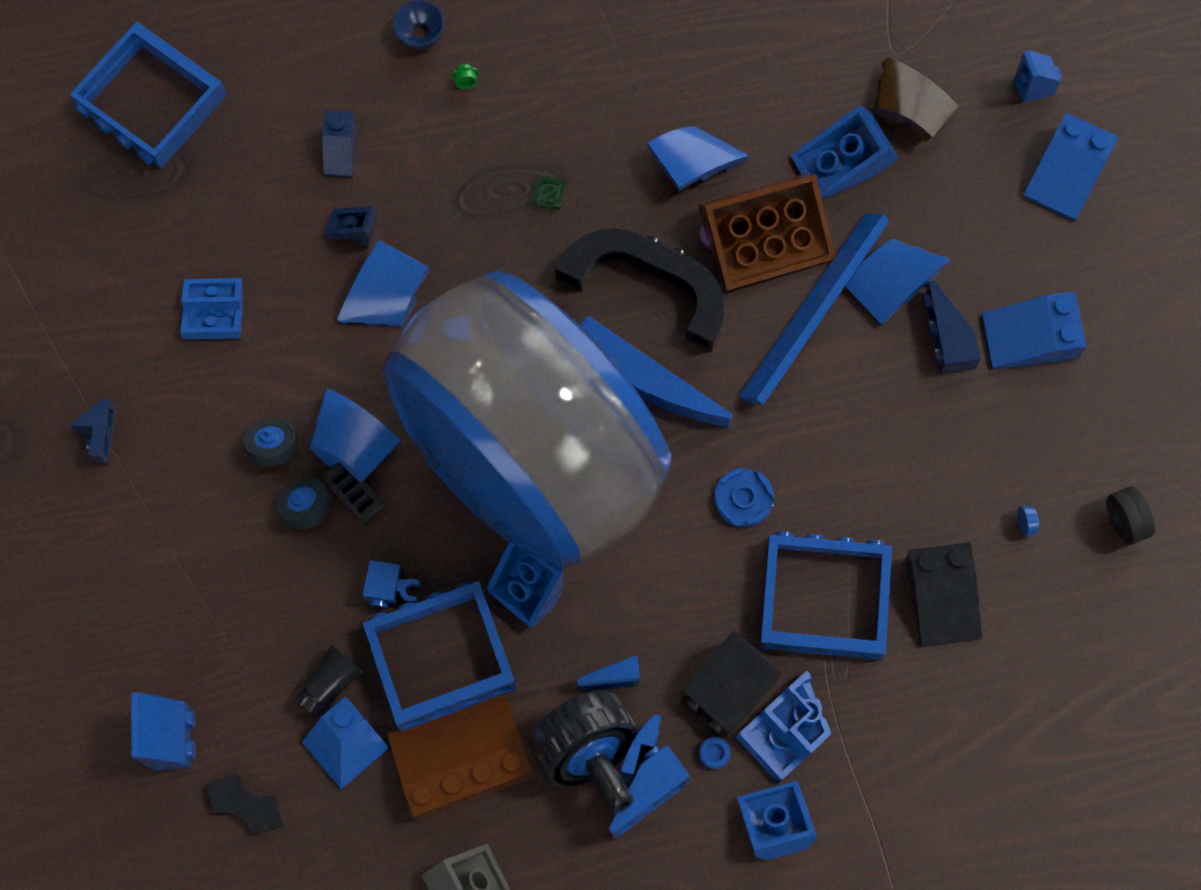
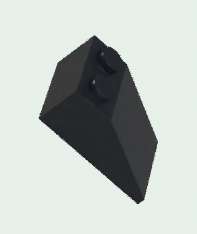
[905,542,982,647]

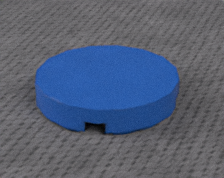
[714,468,774,528]

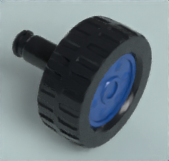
[528,691,637,813]

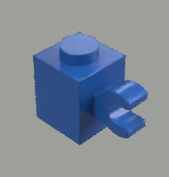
[363,560,421,610]

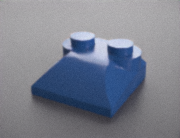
[737,781,817,860]

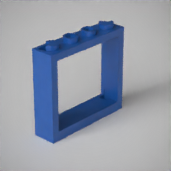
[69,21,227,169]
[759,531,892,660]
[363,581,517,732]

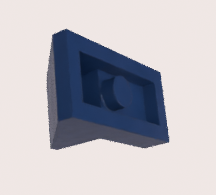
[325,206,377,248]
[70,399,116,465]

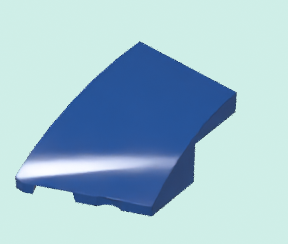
[647,126,748,191]
[845,239,950,324]
[337,240,430,327]
[309,388,401,483]
[736,671,831,783]

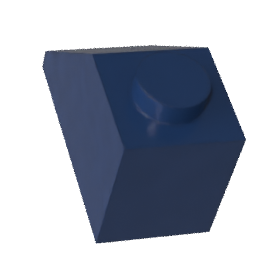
[322,110,358,178]

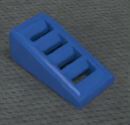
[577,656,640,692]

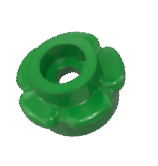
[451,64,479,89]

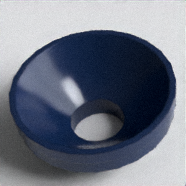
[393,0,445,50]

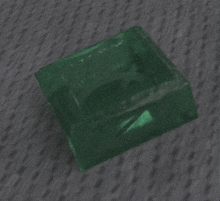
[532,174,567,210]

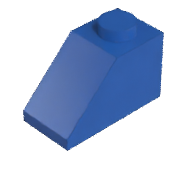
[1014,50,1062,103]

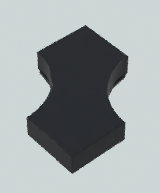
[206,774,284,835]

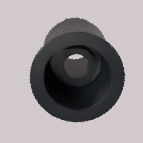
[295,645,364,717]

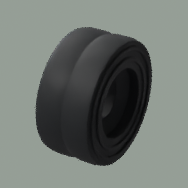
[1106,486,1155,545]

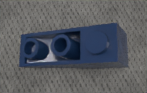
[922,280,980,374]

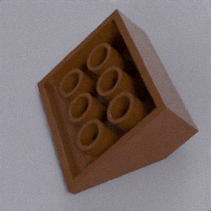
[698,173,836,290]
[387,694,534,821]

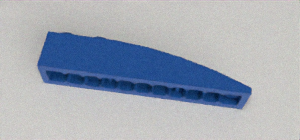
[581,316,733,428]

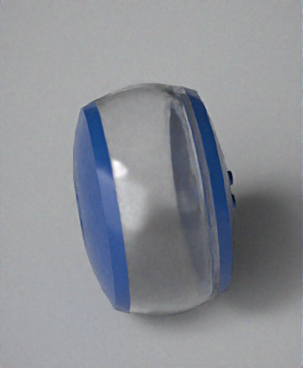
[381,270,671,569]

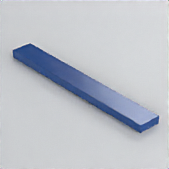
[740,214,889,405]

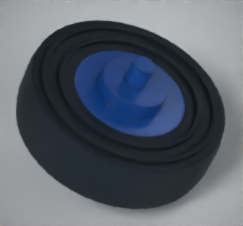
[243,418,298,467]
[277,478,332,529]

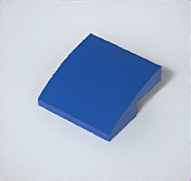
[180,278,243,339]
[621,714,661,783]

